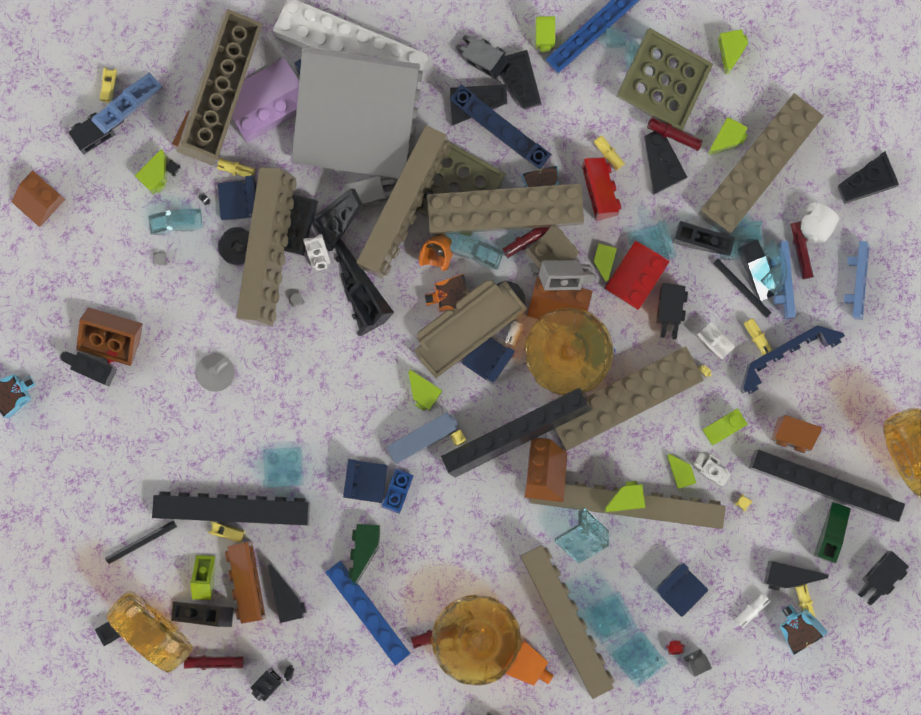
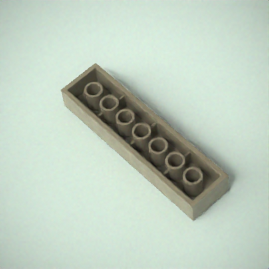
[176,9,262,165]
[698,93,824,235]
[356,125,451,279]
[236,167,297,327]
[427,183,584,235]
[554,346,704,451]
[520,545,615,699]

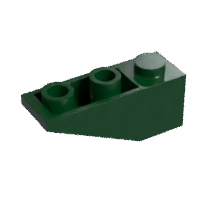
[813,502,851,563]
[349,524,380,585]

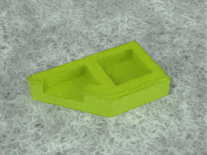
[593,243,617,283]
[667,454,696,489]

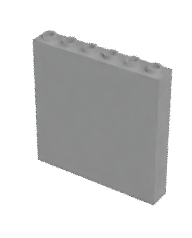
[292,47,423,179]

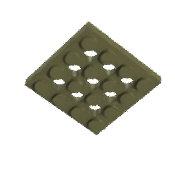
[616,28,713,131]
[417,143,506,240]

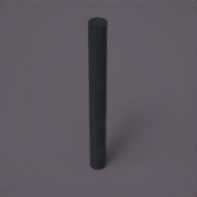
[713,258,772,318]
[105,520,177,564]

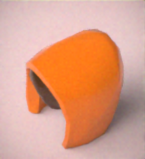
[418,234,454,271]

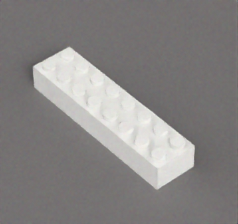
[273,0,428,71]

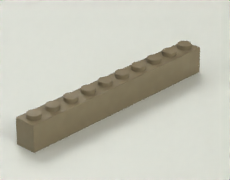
[529,480,726,529]

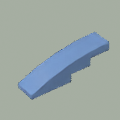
[91,73,162,134]

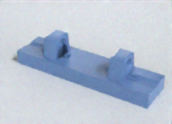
[769,241,796,319]
[844,241,870,320]

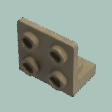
[525,224,580,269]

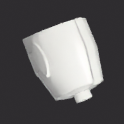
[801,203,840,243]

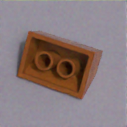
[527,277,593,330]
[76,307,143,366]
[524,438,568,502]

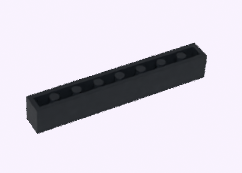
[441,387,592,478]
[748,449,905,522]
[152,491,310,526]

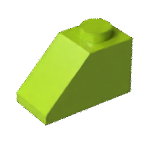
[535,16,555,52]
[718,29,748,75]
[707,117,748,155]
[134,149,167,195]
[408,369,442,411]
[702,408,748,446]
[604,481,645,512]
[190,555,216,600]

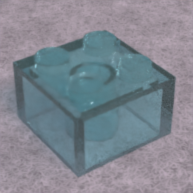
[583,591,637,644]

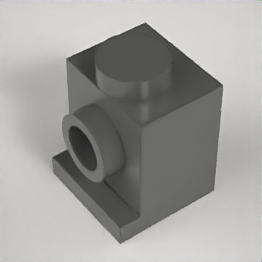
[683,649,712,677]

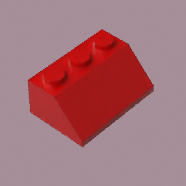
[582,157,621,221]
[604,241,670,310]

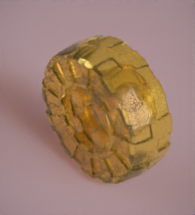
[524,307,614,395]
[883,407,921,498]
[106,591,193,673]
[431,594,522,686]

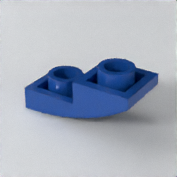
[382,469,414,514]

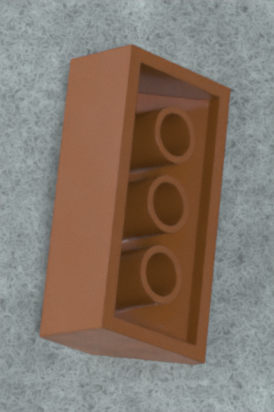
[225,542,266,624]

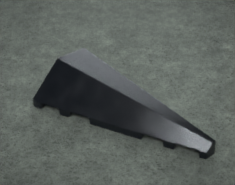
[335,239,394,336]

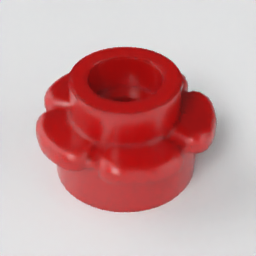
[666,640,685,655]

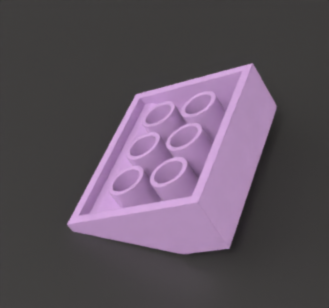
[232,58,299,143]

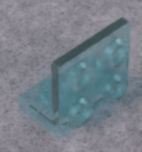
[627,220,677,261]
[263,447,304,488]
[555,508,609,563]
[612,631,668,687]

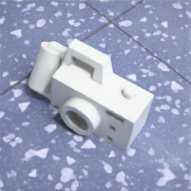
[694,453,731,487]

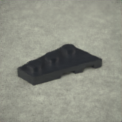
[500,50,542,110]
[450,84,507,126]
[644,131,687,195]
[837,151,899,204]
[313,189,363,251]
[284,194,318,256]

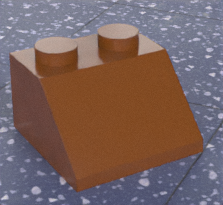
[11,170,66,227]
[771,415,822,453]

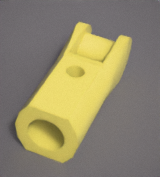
[99,67,117,103]
[451,429,466,446]
[208,521,245,543]

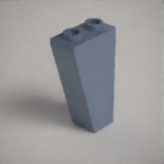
[387,412,458,465]

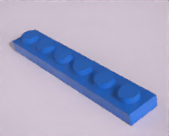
[545,0,640,74]
[325,560,411,666]

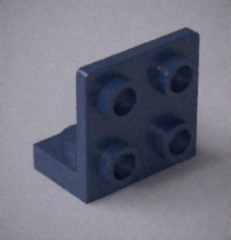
[218,175,256,221]
[462,337,515,385]
[343,459,388,503]
[654,562,708,617]

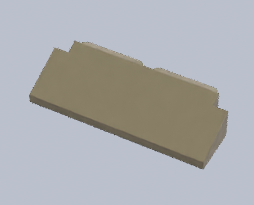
[414,280,527,378]

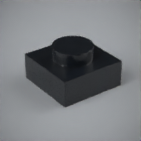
[94,619,122,646]

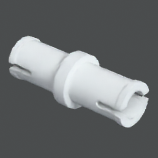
[734,593,771,628]

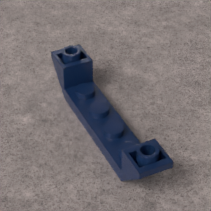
[450,84,552,169]
[740,326,845,394]

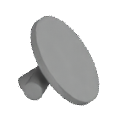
[196,354,235,392]

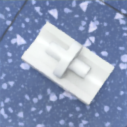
[303,234,331,271]
[697,322,735,360]

